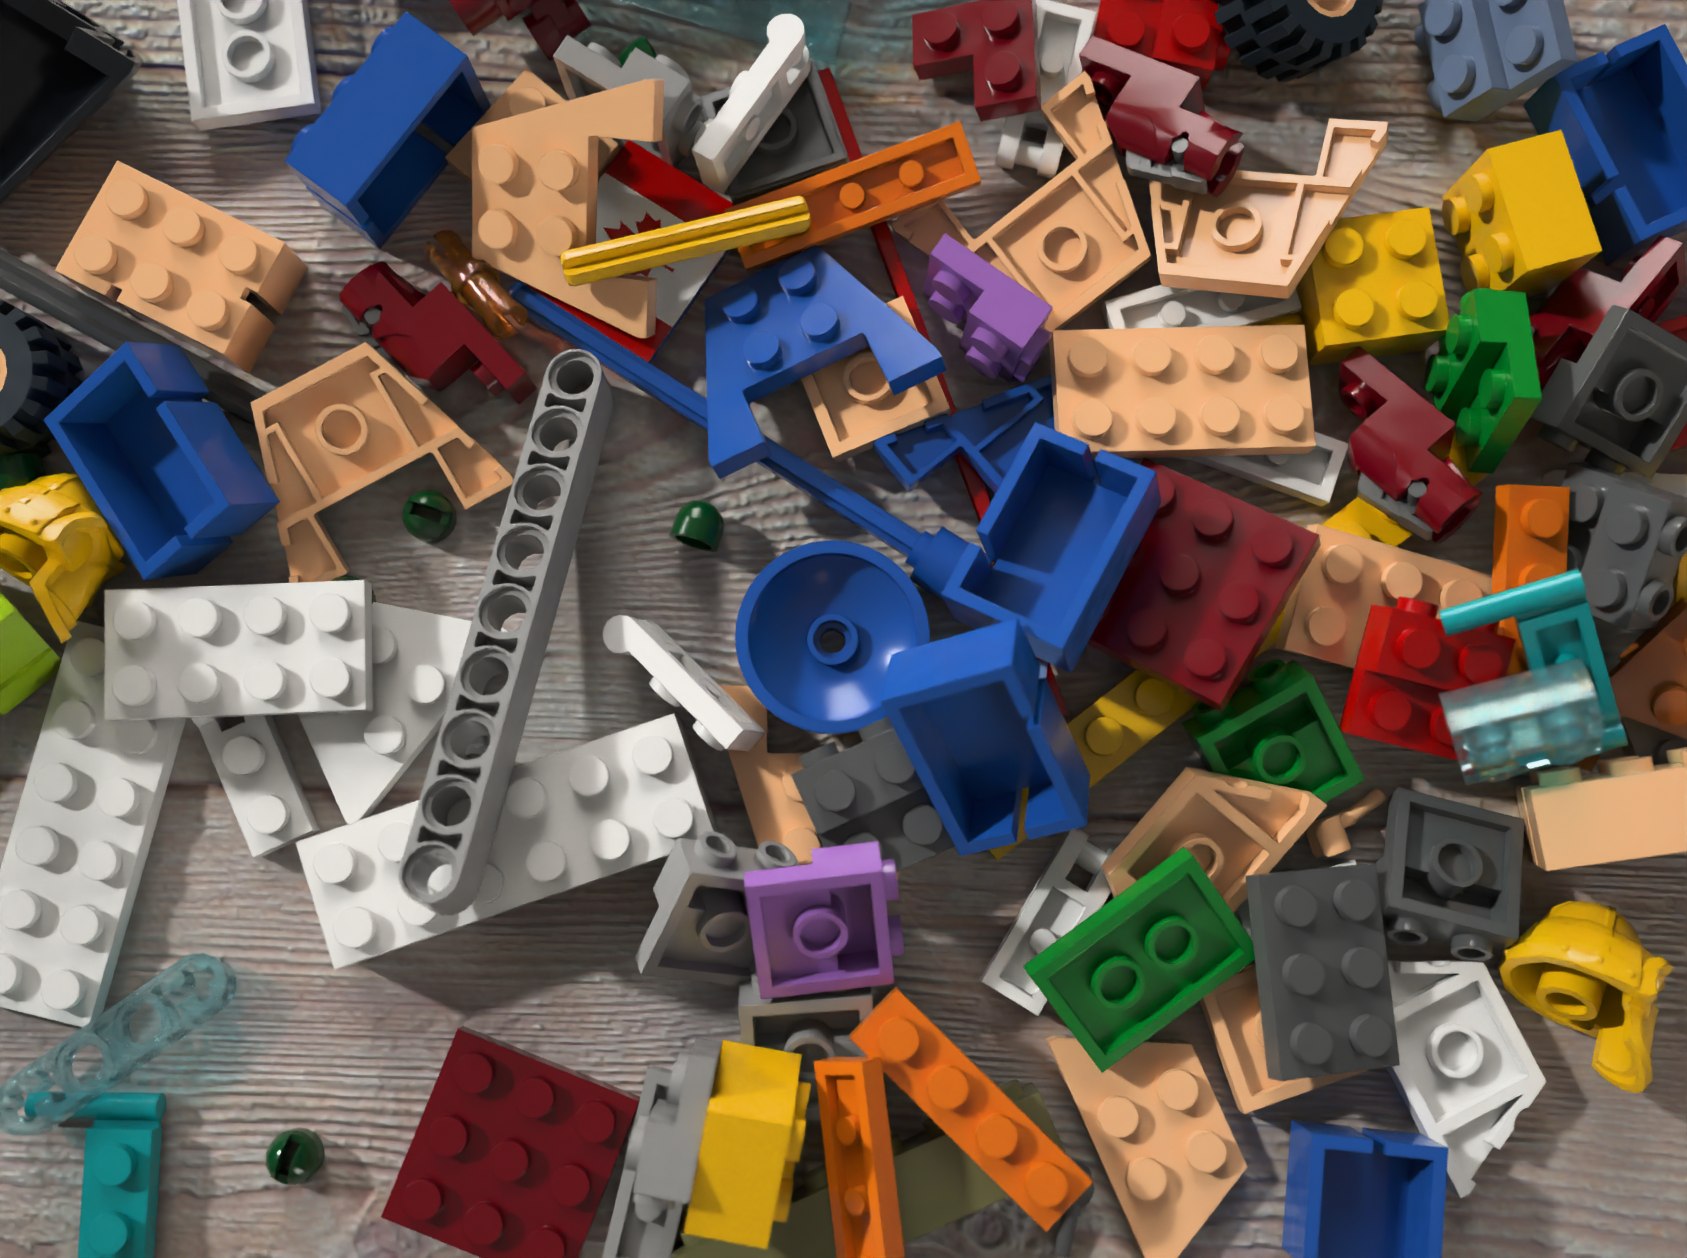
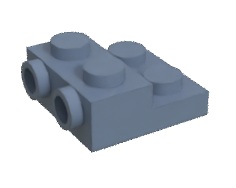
[1414,0,1578,122]

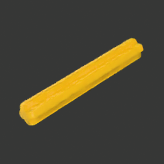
[560,196,811,287]

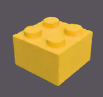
[1442,129,1602,298]
[1296,207,1450,366]
[684,1040,811,1249]

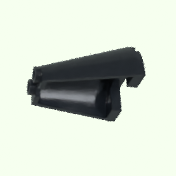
[0,0,143,205]

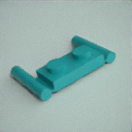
[1438,569,1628,782]
[25,1091,166,1258]

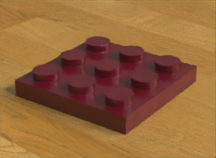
[1087,458,1321,712]
[381,1026,640,1258]

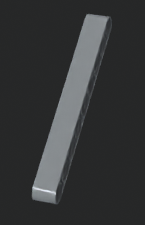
[399,349,614,915]

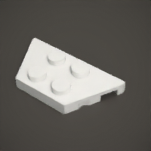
[298,602,509,824]
[1386,960,1547,1198]

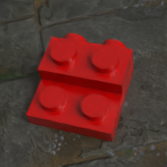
[1092,0,1230,92]
[1339,596,1516,764]

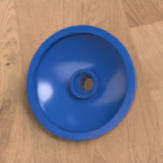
[735,540,930,735]

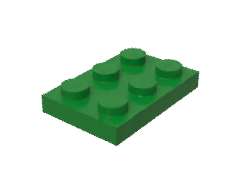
[1023,847,1255,1073]

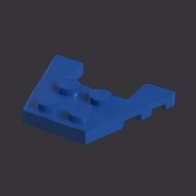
[705,245,947,479]
[873,375,1138,494]

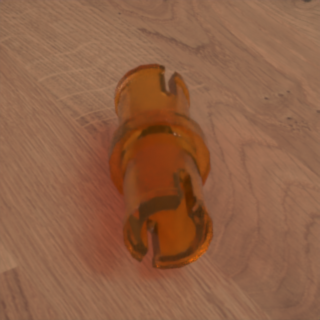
[424,229,528,339]

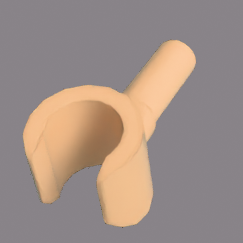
[1306,788,1386,858]

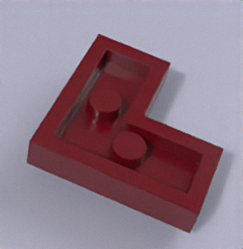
[912,0,1042,122]

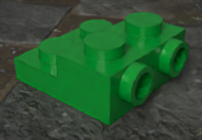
[1425,288,1542,474]
[1181,659,1365,803]

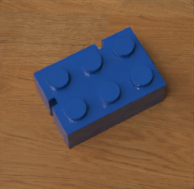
[284,11,491,250]
[1523,24,1687,266]
[44,341,280,580]
[941,422,1161,673]
[880,618,1090,856]
[1282,1120,1448,1258]

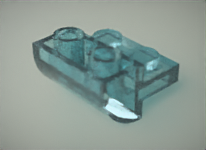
[1439,658,1604,786]

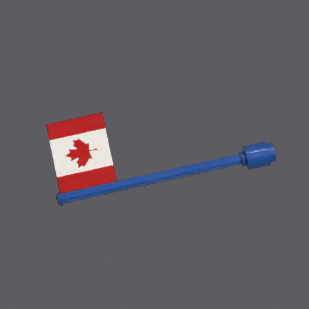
[503,140,994,603]

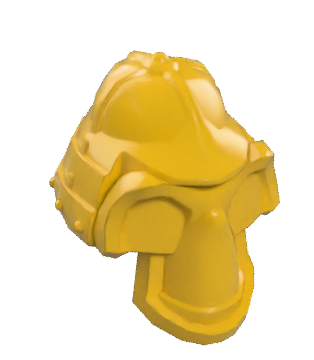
[0,473,126,644]
[1498,901,1673,1093]

